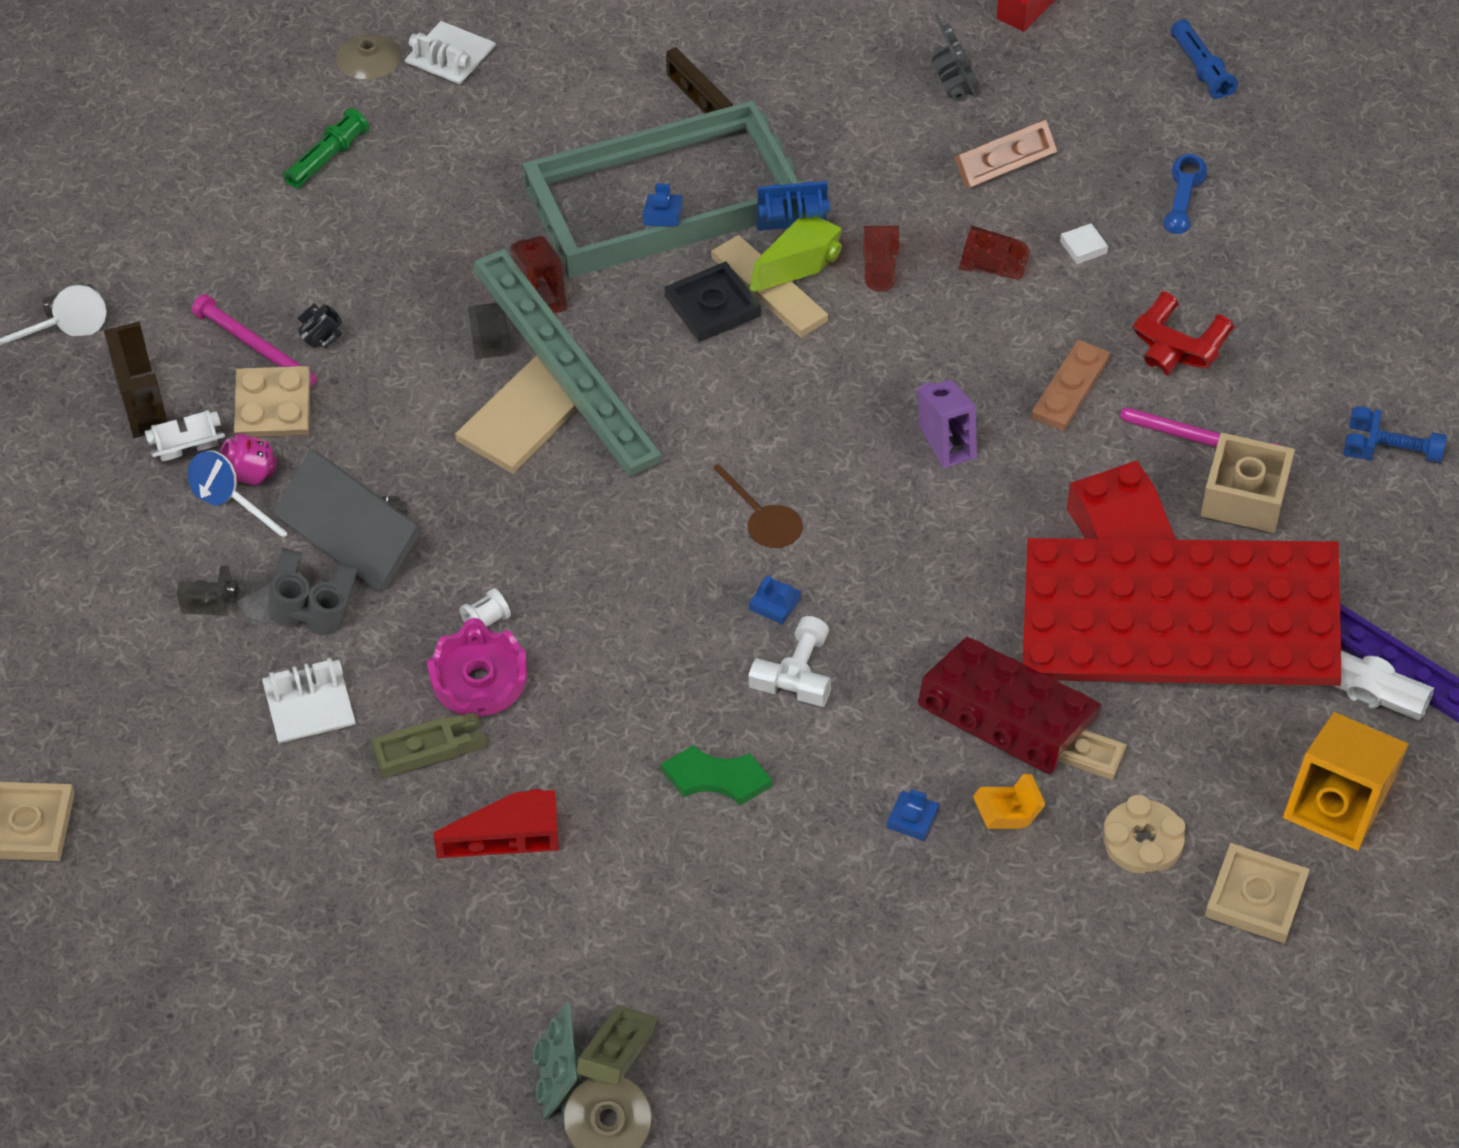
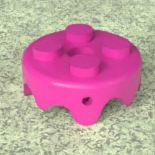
[427,618,528,717]

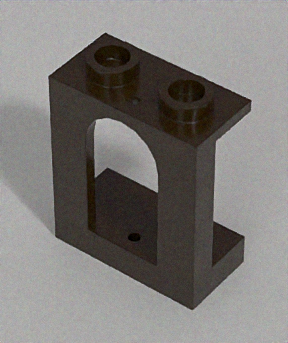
[103,321,167,439]

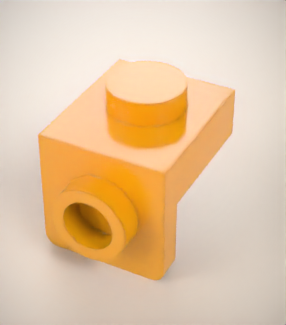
[973,774,1045,829]

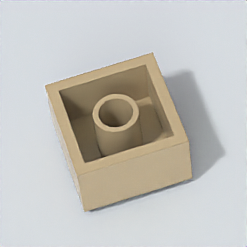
[1201,433,1295,533]

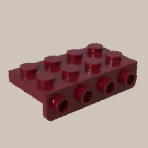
[918,636,1102,774]

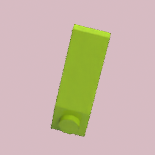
[749,212,842,292]

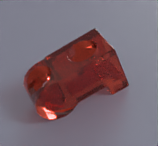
[863,225,899,292]
[959,225,1030,280]

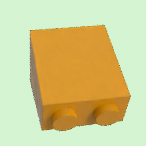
[1283,712,1409,851]

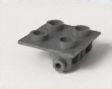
[931,14,979,101]

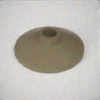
[336,34,402,80]
[564,1077,651,1148]

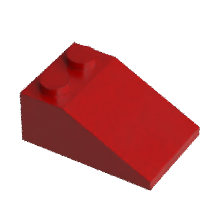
[1067,460,1176,540]

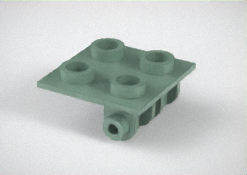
[533,1002,581,1119]

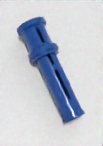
[1170,19,1238,99]

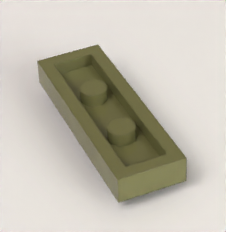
[576,1005,658,1085]

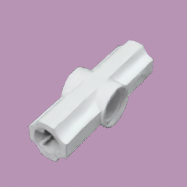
[1334,651,1434,721]

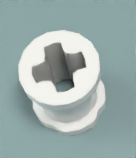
[460,588,511,627]

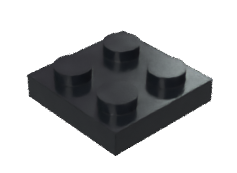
[664,261,761,342]

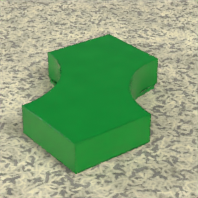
[661,745,772,806]

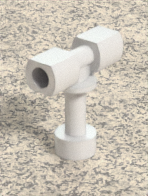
[748,616,831,707]

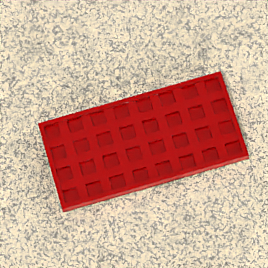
[1022,538,1341,686]

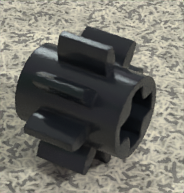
[298,303,342,349]

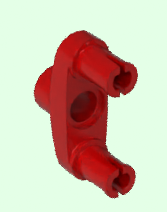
[1132,291,1235,376]

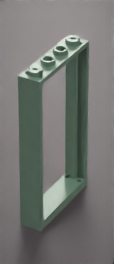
[522,100,804,278]

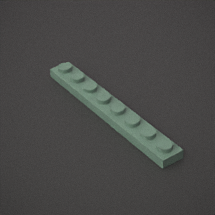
[473,249,662,477]

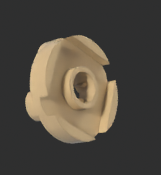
[1103,795,1185,874]

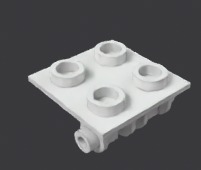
[405,21,496,85]
[262,657,356,744]

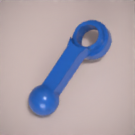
[1163,154,1207,234]

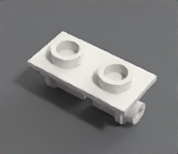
[145,410,225,461]

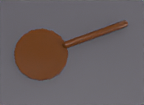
[714,464,803,548]

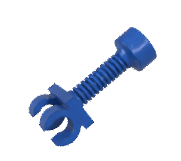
[1343,406,1447,464]

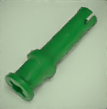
[282,108,369,189]

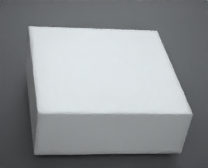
[1060,224,1108,264]

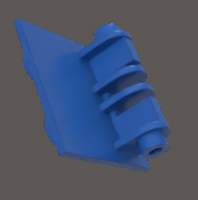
[757,181,830,231]

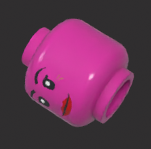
[220,433,277,486]

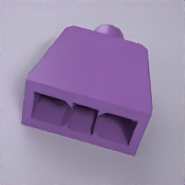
[916,380,977,468]

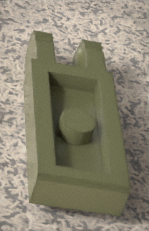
[370,712,488,779]

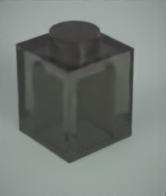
[468,303,510,360]

